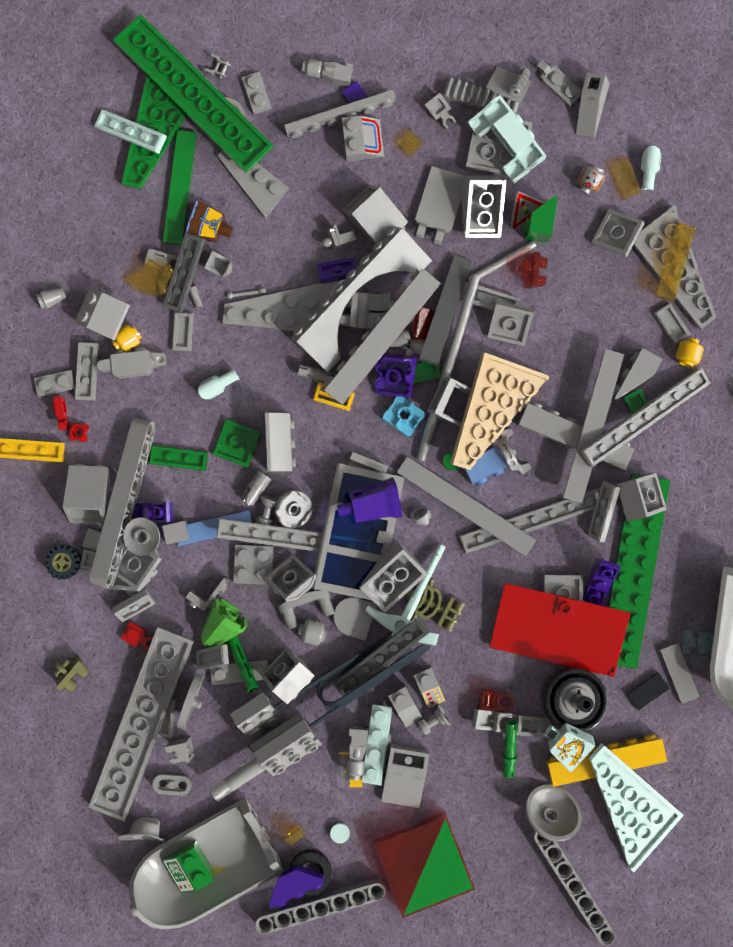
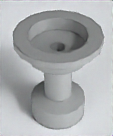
[256,495,278,525]
[418,704,451,735]

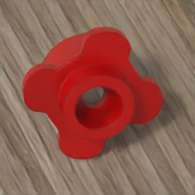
[69,422,89,442]

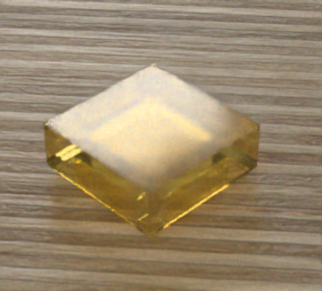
[397,130,424,158]

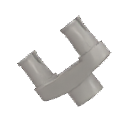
[278,589,335,630]

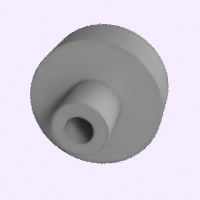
[411,506,431,526]

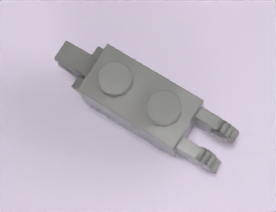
[97,348,167,379]

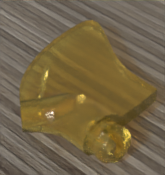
[125,259,174,296]

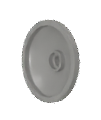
[525,785,582,842]

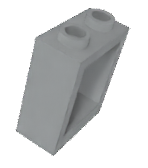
[427,377,471,428]

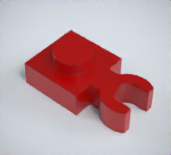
[52,396,69,431]
[120,621,154,651]

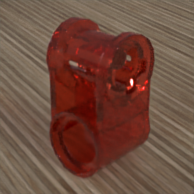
[476,689,514,711]

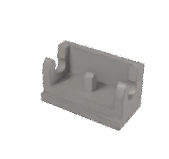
[165,736,195,763]

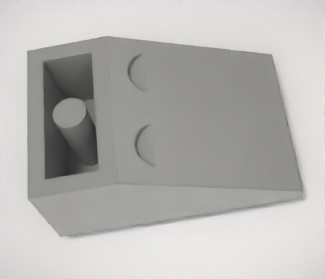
[381,744,429,808]

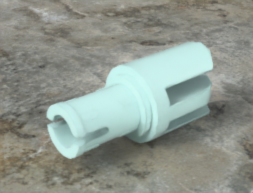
[640,146,661,191]
[198,369,239,399]

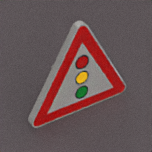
[510,191,544,230]

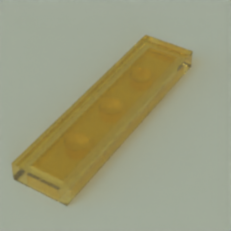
[655,222,696,302]

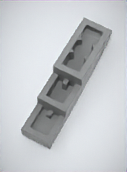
[472,709,553,738]

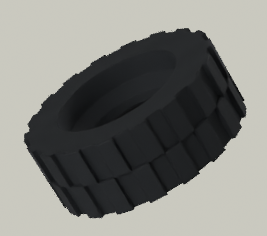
[290,849,332,896]

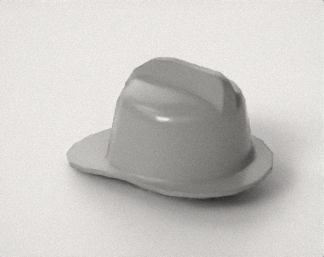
[117,817,164,842]

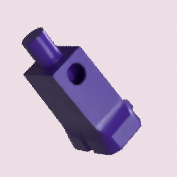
[337,477,402,523]

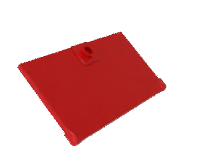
[489,583,631,677]

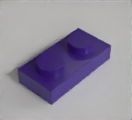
[317,257,357,283]

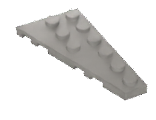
[633,205,716,330]
[223,280,342,331]

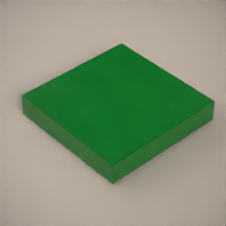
[212,419,262,468]

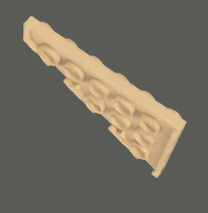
[450,353,549,470]

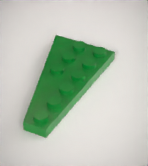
[121,76,187,189]

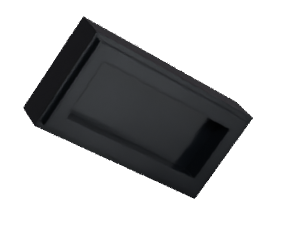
[627,672,670,711]

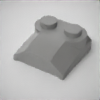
[264,554,316,602]

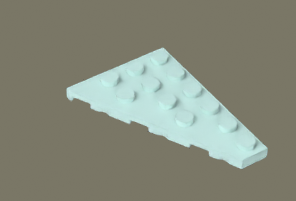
[589,743,684,872]

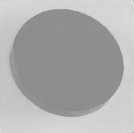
[177,673,204,730]

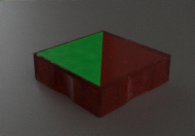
[374,811,475,918]

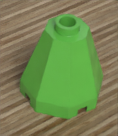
[200,599,247,647]

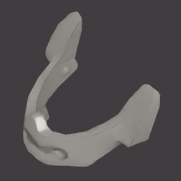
[497,429,531,475]

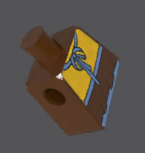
[185,200,233,243]

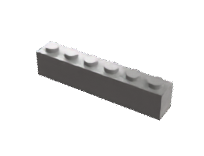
[517,402,634,471]

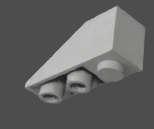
[576,72,610,138]
[612,348,663,401]

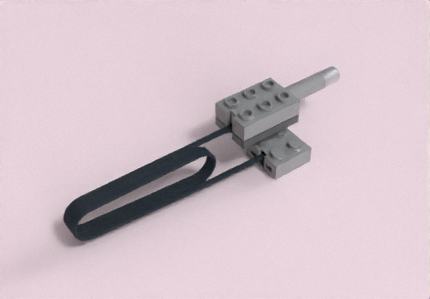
[210,621,431,801]

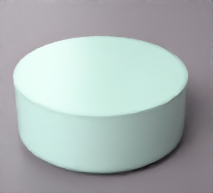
[330,823,350,843]

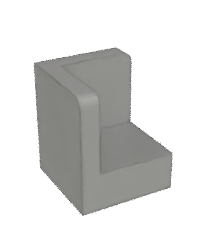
[162,521,189,545]

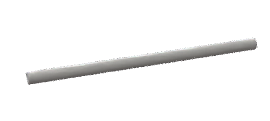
[416,275,480,461]

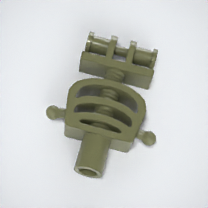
[404,578,466,632]

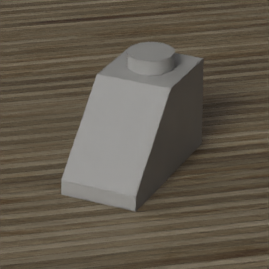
[388,684,423,727]

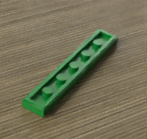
[163,130,197,245]

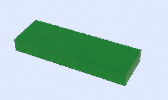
[149,445,209,471]

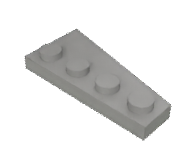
[217,150,289,218]

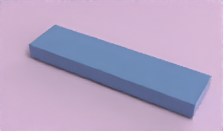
[177,511,252,546]

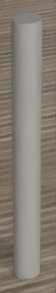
[467,240,536,281]

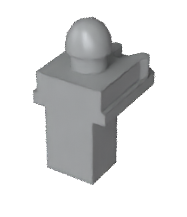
[322,223,357,250]

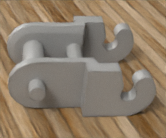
[202,53,231,79]

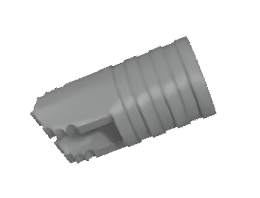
[241,470,272,506]

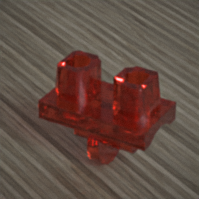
[516,252,548,289]

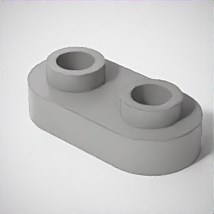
[153,773,192,796]

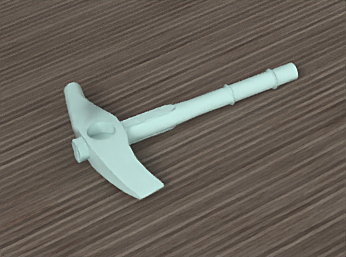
[365,544,446,645]

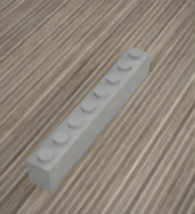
[324,268,441,405]

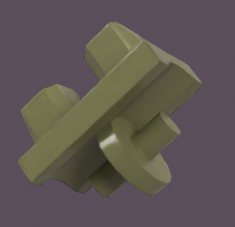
[54,655,89,693]

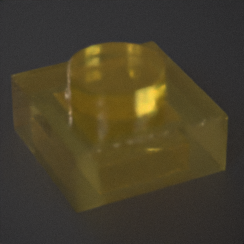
[285,825,306,846]

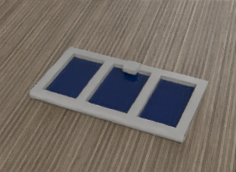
[312,463,405,600]

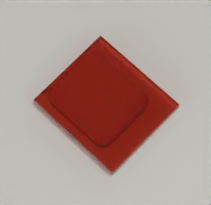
[412,307,435,341]

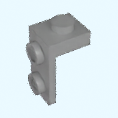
[186,577,229,611]

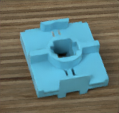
[382,396,426,437]

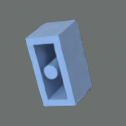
[464,446,507,486]

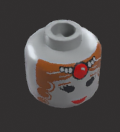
[577,164,605,194]

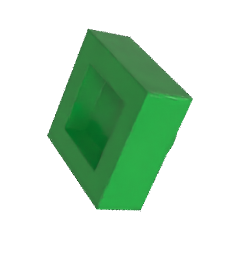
[622,389,648,414]

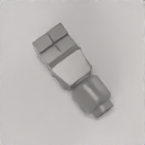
[302,59,353,87]
[346,726,368,780]

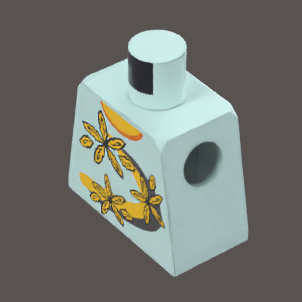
[545,723,595,772]

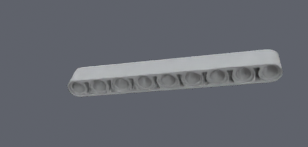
[89,418,156,588]

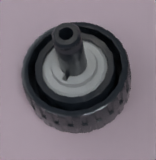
[540,667,608,731]

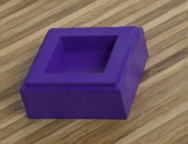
[341,81,368,104]

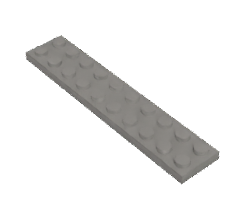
[88,626,194,821]

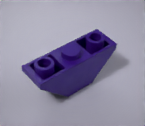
[132,502,174,522]
[583,559,621,605]
[269,865,325,909]

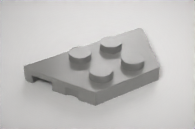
[100,533,161,592]

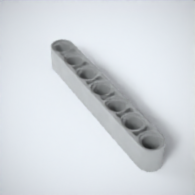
[532,829,615,946]
[255,878,385,934]

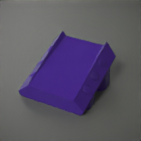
[374,353,417,398]

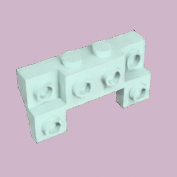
[468,95,546,184]

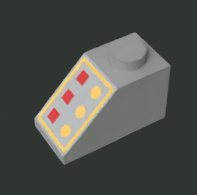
[413,665,446,708]

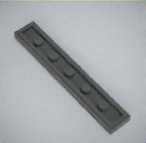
[419,255,472,366]
[333,616,430,696]

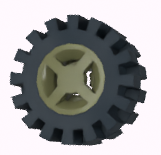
[44,545,81,580]

